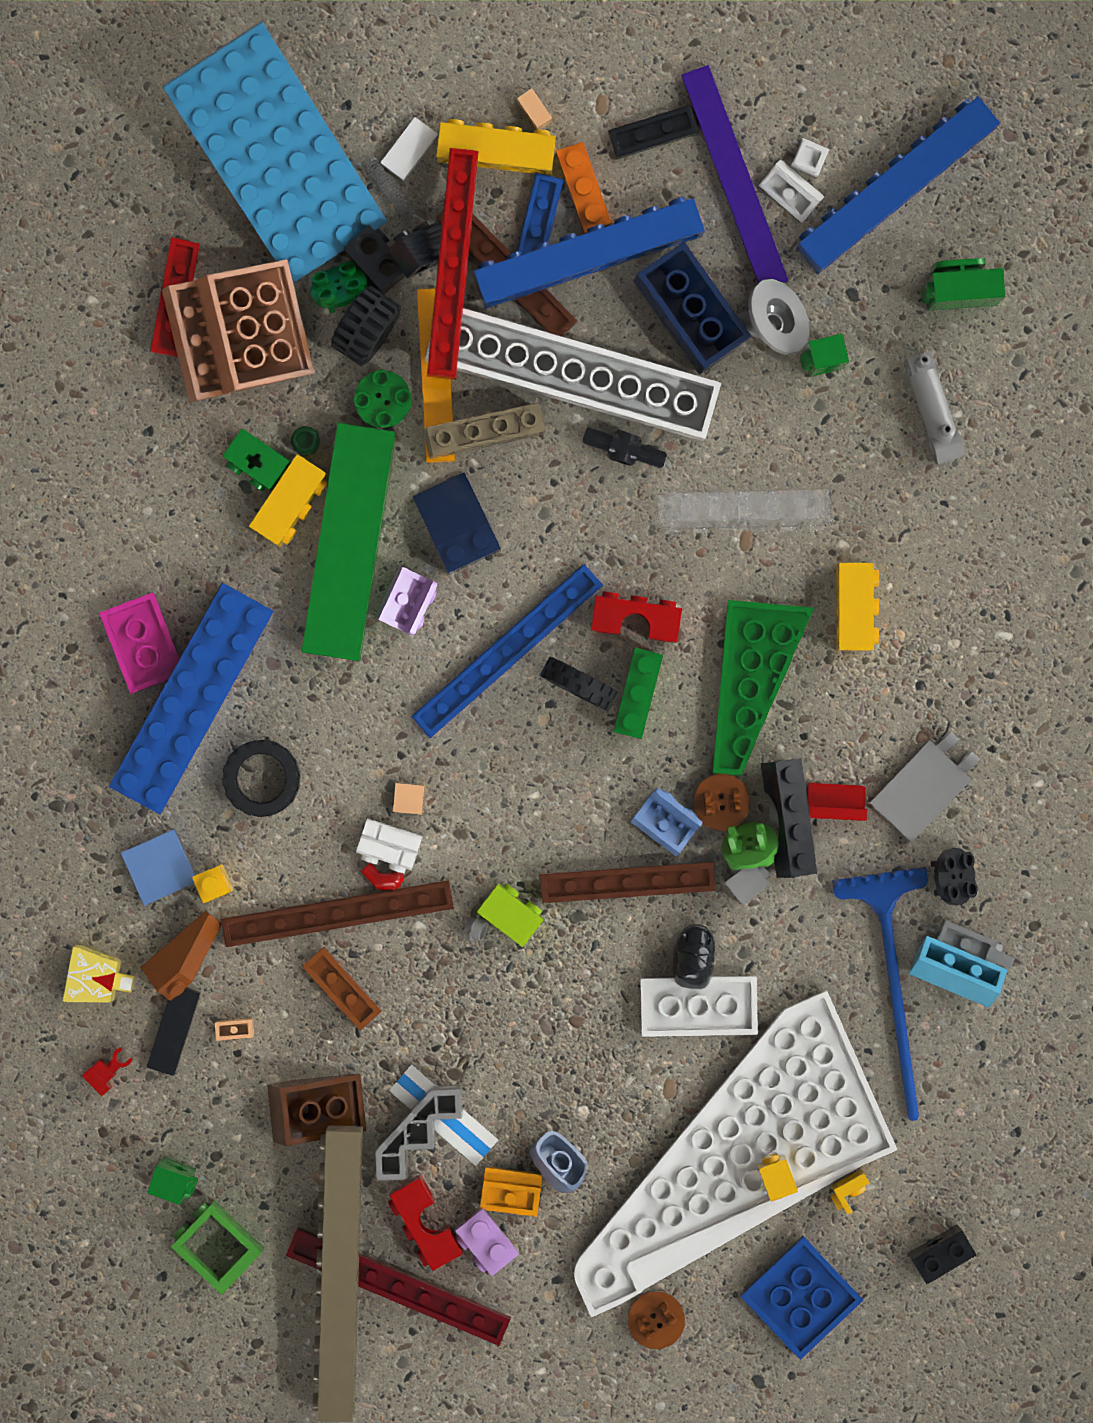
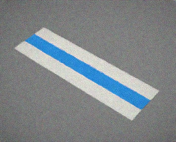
[389,1065,498,1166]

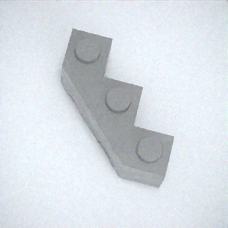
[375,1085,463,1181]

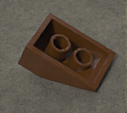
[267,1073,366,1146]

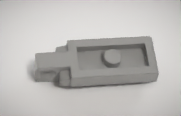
[935,919,1015,969]

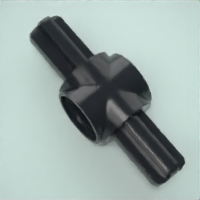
[583,428,667,468]

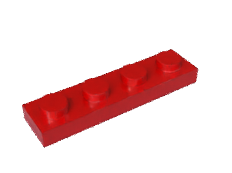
[149,237,200,358]

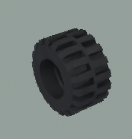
[331,286,401,366]

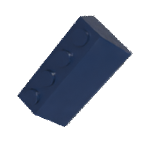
[633,242,751,375]

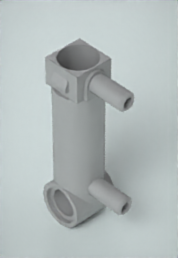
[904,351,965,465]

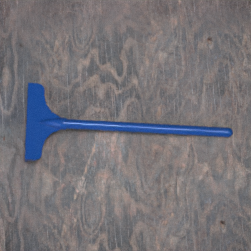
[832,867,928,1121]

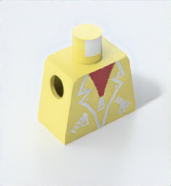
[63,945,135,1002]

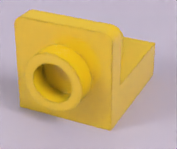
[830,1169,870,1215]

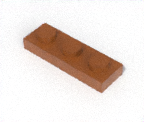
[302,947,382,1031]

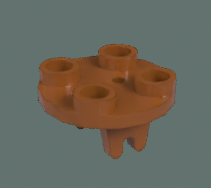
[693,773,751,831]
[628,1290,685,1349]

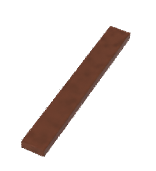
[221,880,454,947]

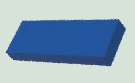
[517,173,564,255]

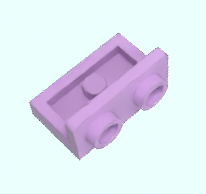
[375,566,438,635]
[455,1207,519,1276]

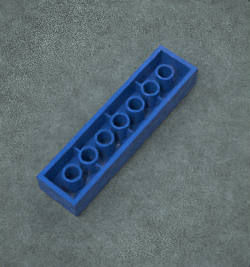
[109,582,274,815]

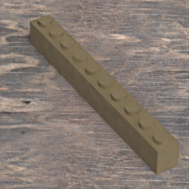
[313,1126,363,1422]

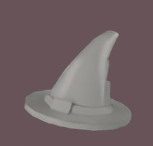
[736,279,809,355]

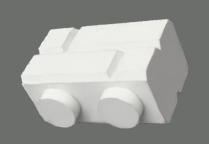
[356,818,423,874]

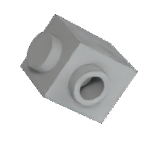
[723,866,770,905]

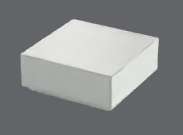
[791,138,829,177]

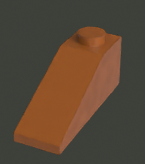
[140,911,222,1001]

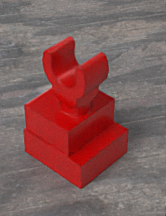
[82,1047,133,1097]

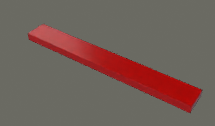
[427,148,479,380]

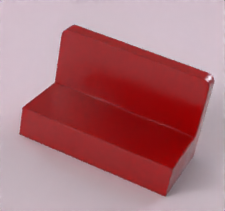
[807,783,867,821]

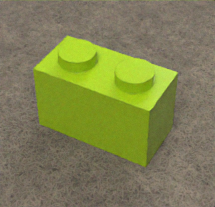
[477,883,544,947]

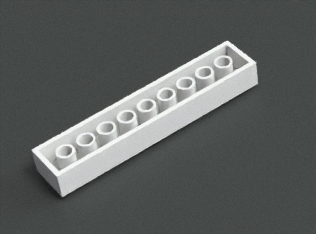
[425,308,721,441]

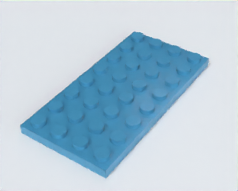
[162,21,388,283]

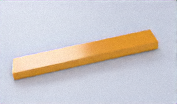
[417,289,456,463]

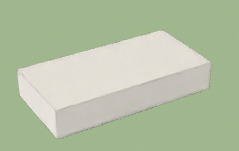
[380,117,438,182]

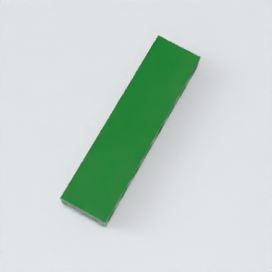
[301,423,396,661]

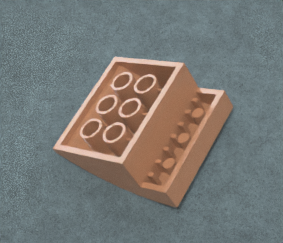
[161,260,315,403]

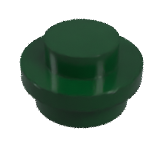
[291,426,320,455]

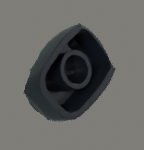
[673,924,715,989]

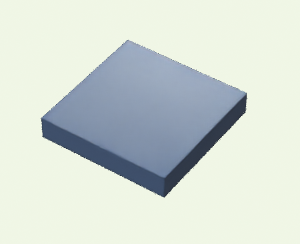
[121,829,195,906]

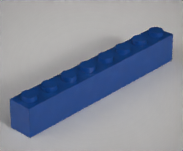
[797,96,1000,274]
[473,197,705,309]

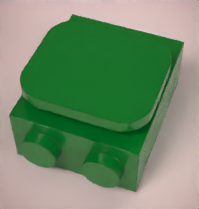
[921,258,1006,311]

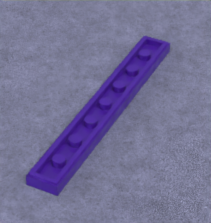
[681,65,789,284]

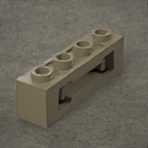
[424,402,546,459]

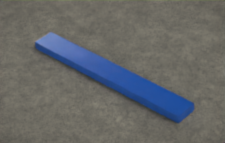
[411,564,603,738]

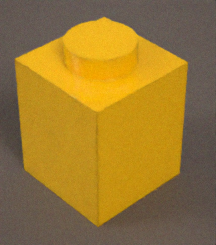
[192,864,234,904]
[757,1153,798,1202]

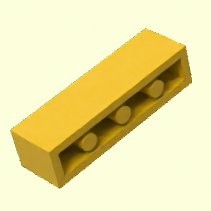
[436,119,556,176]

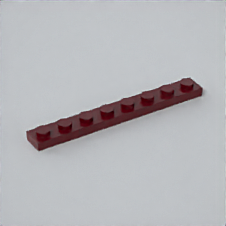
[286,1227,511,1346]

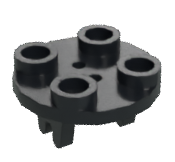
[931,848,978,906]

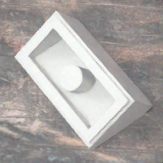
[758,160,824,223]

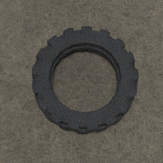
[540,656,618,711]
[222,740,301,817]

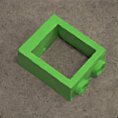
[171,1200,265,1295]

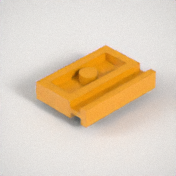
[480,1166,542,1217]

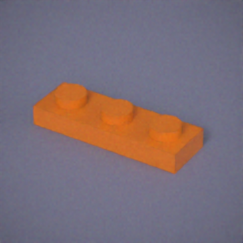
[556,142,612,234]

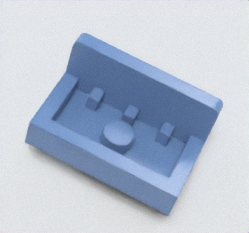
[630,788,703,856]

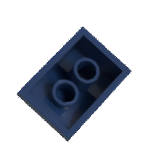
[412,472,501,575]

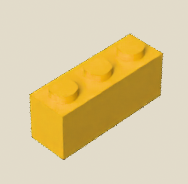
[249,454,328,547]
[836,563,879,651]

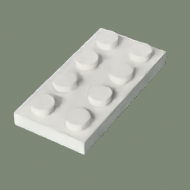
[640,976,758,1037]

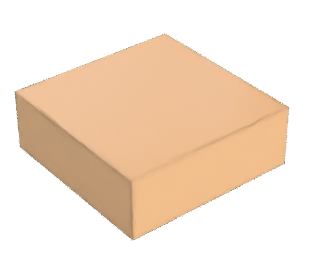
[393,783,425,815]

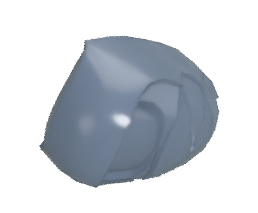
[529,1131,587,1193]

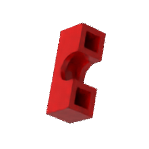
[591,591,682,643]
[388,1174,464,1271]

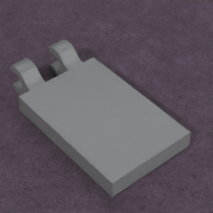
[869,731,980,842]

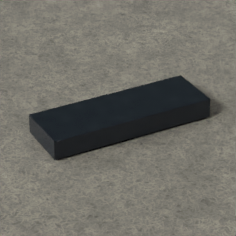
[608,105,699,160]
[146,988,201,1076]

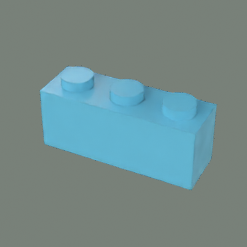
[909,936,1007,1008]

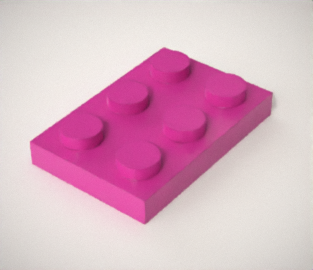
[99,592,179,694]

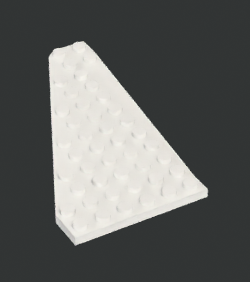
[574,990,897,1317]

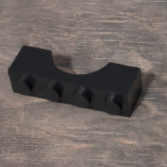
[761,758,818,878]

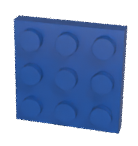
[740,1235,864,1360]

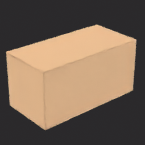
[517,88,552,130]
[215,1018,254,1041]

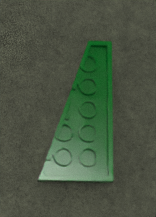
[712,600,814,776]

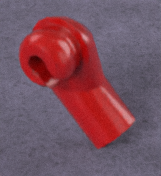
[360,863,405,890]

